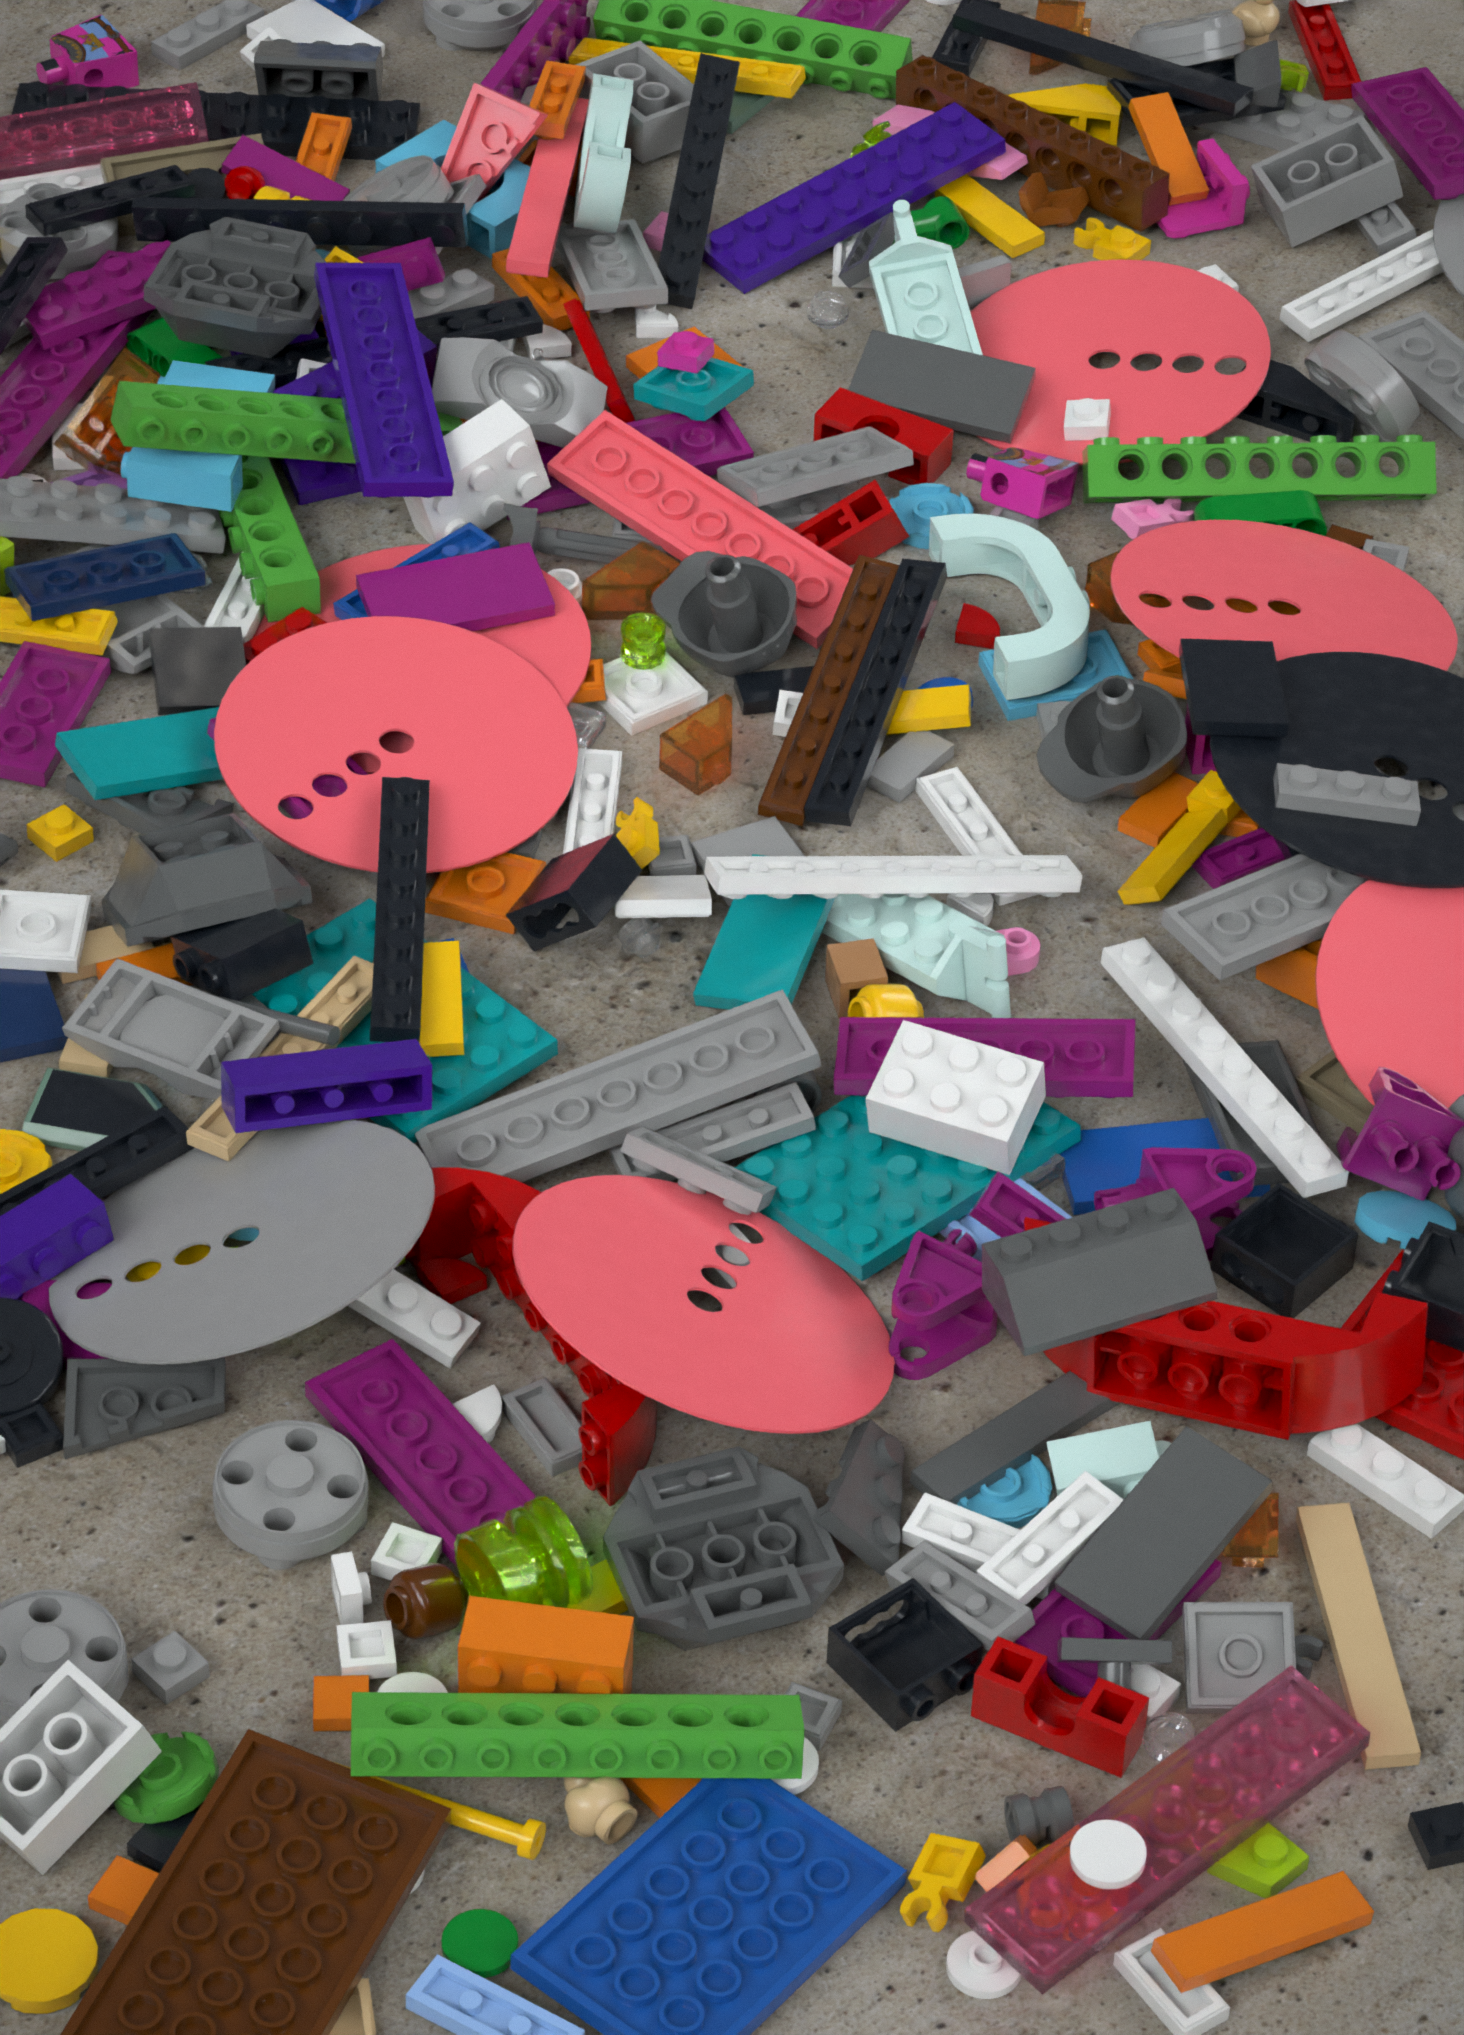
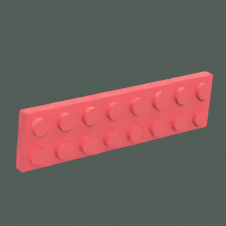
[547,410,853,649]

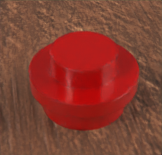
[224,166,265,199]

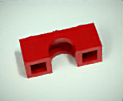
[813,387,954,485]
[971,1636,1149,1778]

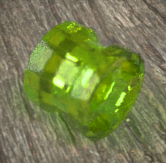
[620,613,666,670]

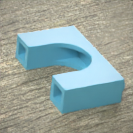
[375,120,563,259]
[121,360,275,512]

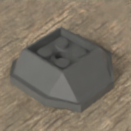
[144,217,326,358]
[101,813,313,947]
[603,1446,844,1651]

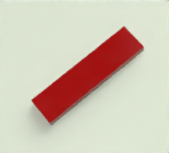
[1288,0,1361,101]
[563,298,636,423]

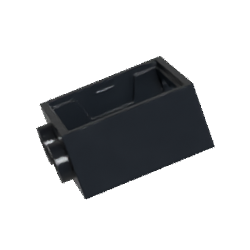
[506,834,642,951]
[171,909,314,1001]
[1211,1183,1358,1318]
[1382,1221,1464,1352]
[826,1578,983,1732]

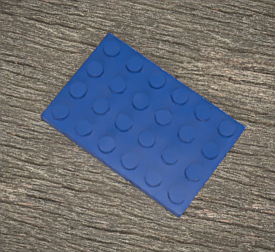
[510,1778,907,2035]

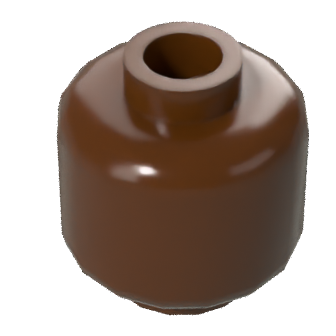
[383,1563,468,1640]

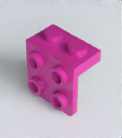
[1156,138,1250,238]

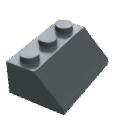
[254,39,383,101]

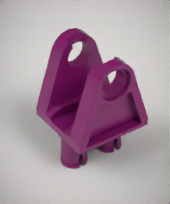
[1336,1067,1464,1201]
[1094,1147,1257,1261]
[889,1229,998,1380]

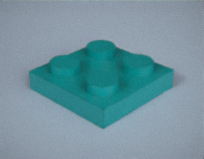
[633,357,754,421]

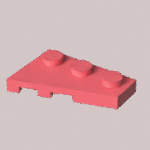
[441,83,548,204]

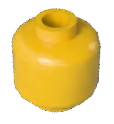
[848,984,924,1018]

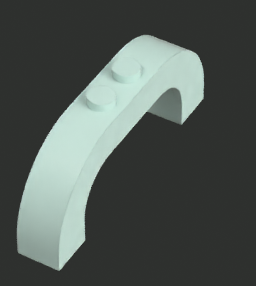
[574,73,634,234]
[929,513,1090,700]

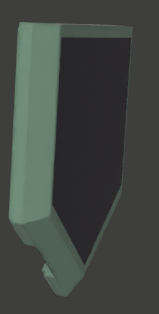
[22,1067,163,1151]

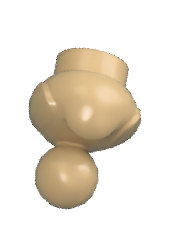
[1232,0,1280,46]
[564,1776,638,1845]

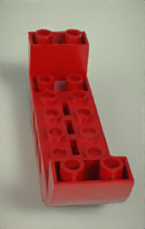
[405,1167,657,1506]
[1024,1217,1428,1440]

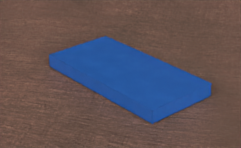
[1056,1118,1270,1215]

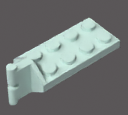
[869,200,983,355]
[822,894,1011,1018]

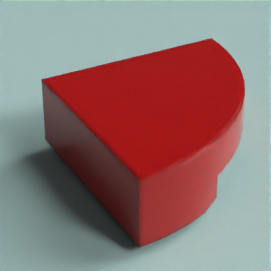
[955,603,1000,649]
[417,1258,487,1304]

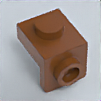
[1019,172,1090,227]

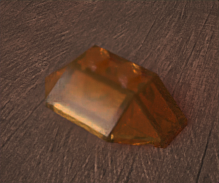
[53,348,160,479]

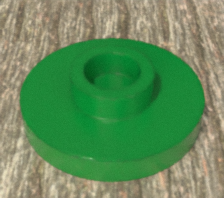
[441,1909,518,1978]

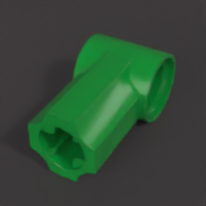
[891,196,970,250]

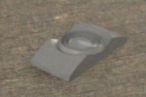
[431,337,608,448]
[71,543,204,674]
[62,958,280,1098]

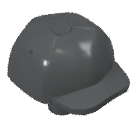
[651,551,797,678]
[1036,675,1187,803]

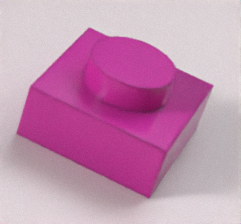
[657,331,714,373]

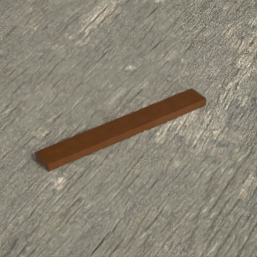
[758,555,900,826]

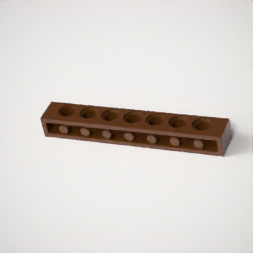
[896,55,1170,232]

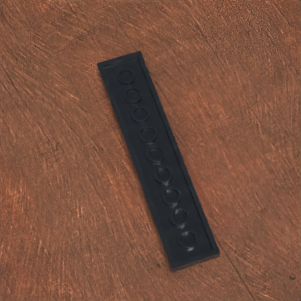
[8,82,420,161]

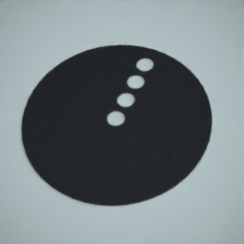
[1210,652,1464,888]

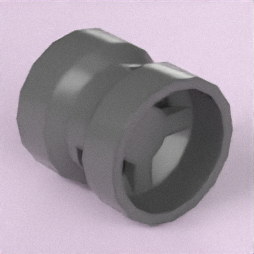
[1004,1786,1075,1847]

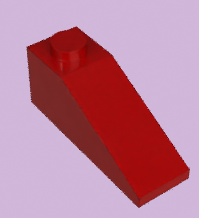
[792,479,909,566]

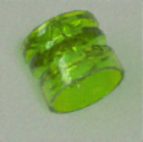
[454,1495,593,1608]

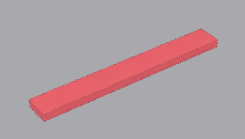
[506,98,589,278]

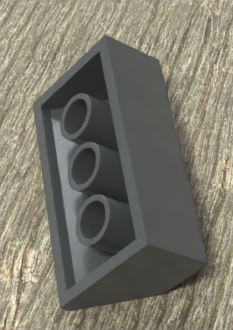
[982,1188,1218,1357]

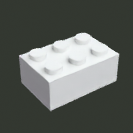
[403,399,551,544]
[866,1020,1046,1175]
[0,1660,162,1876]

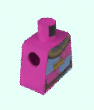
[36,14,139,88]
[966,447,1079,519]

